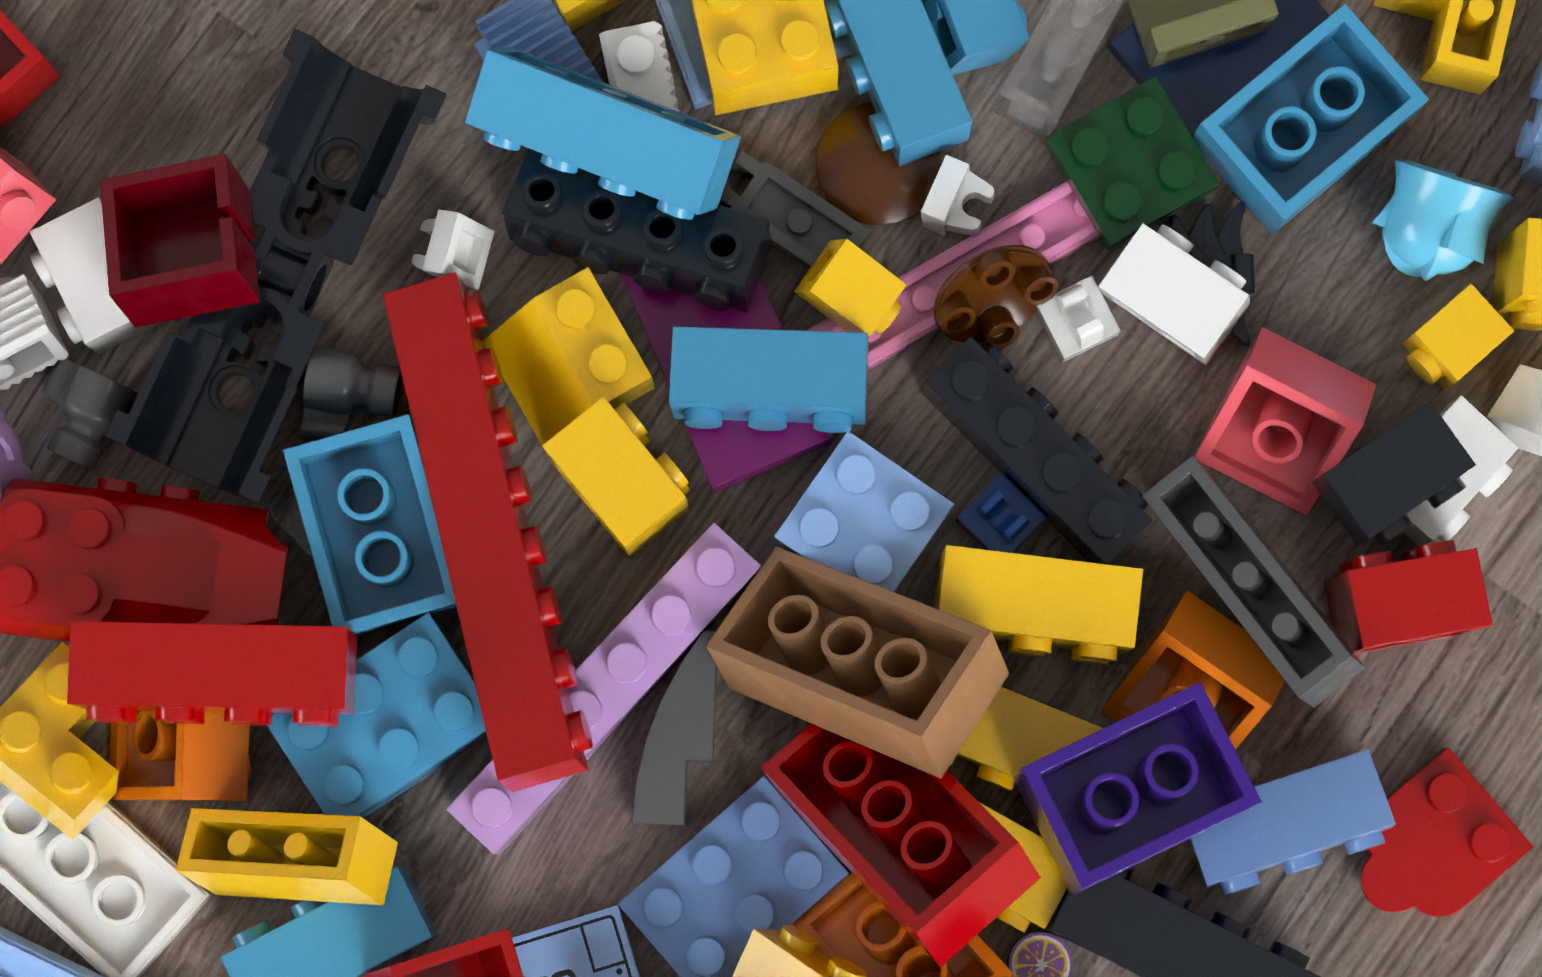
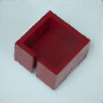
[100,154,260,328]

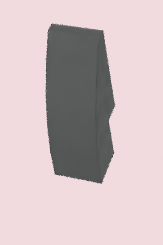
[632,630,717,826]

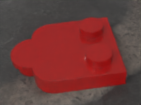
[1360,747,1533,917]

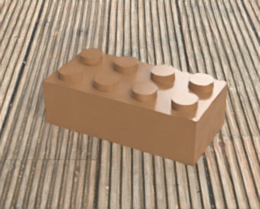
[706,546,1009,778]

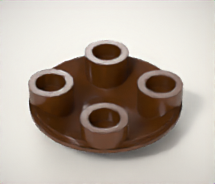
[816,102,941,225]
[933,245,1059,349]

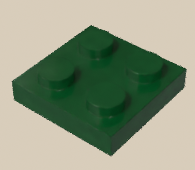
[1044,76,1220,250]

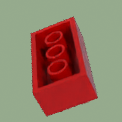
[67,621,357,727]
[761,724,1041,967]

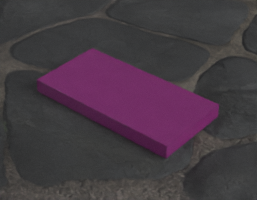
[620,273,831,493]

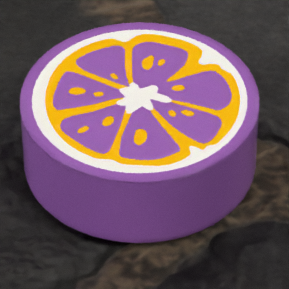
[1007,931,1073,977]

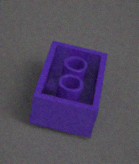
[1013,682,1262,896]

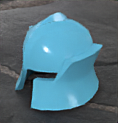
[1371,159,1514,281]

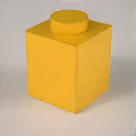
[794,239,907,337]
[1401,284,1514,390]

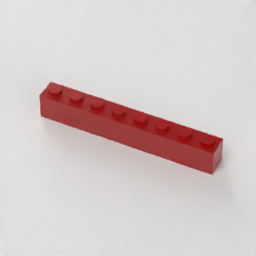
[383,272,593,792]

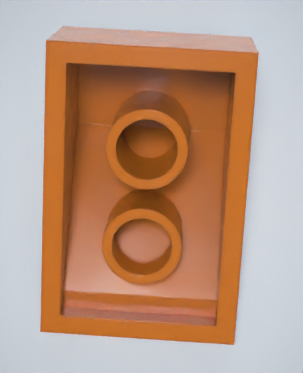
[792,873,1015,977]

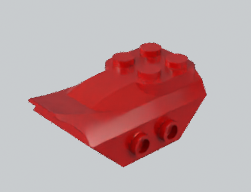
[0,478,289,644]

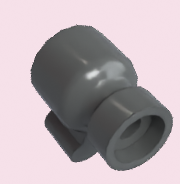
[300,346,402,441]
[42,359,138,470]

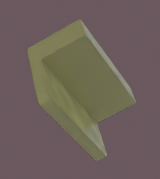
[1127,0,1279,68]

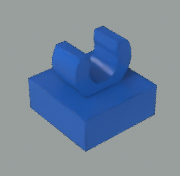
[955,473,1047,553]

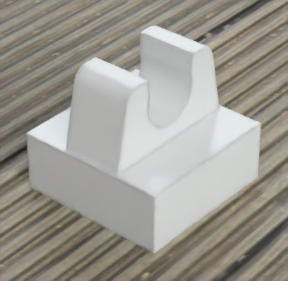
[921,155,994,236]
[412,210,495,291]
[1036,276,1121,363]

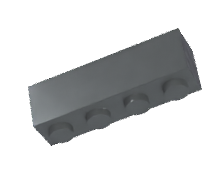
[1142,455,1366,708]

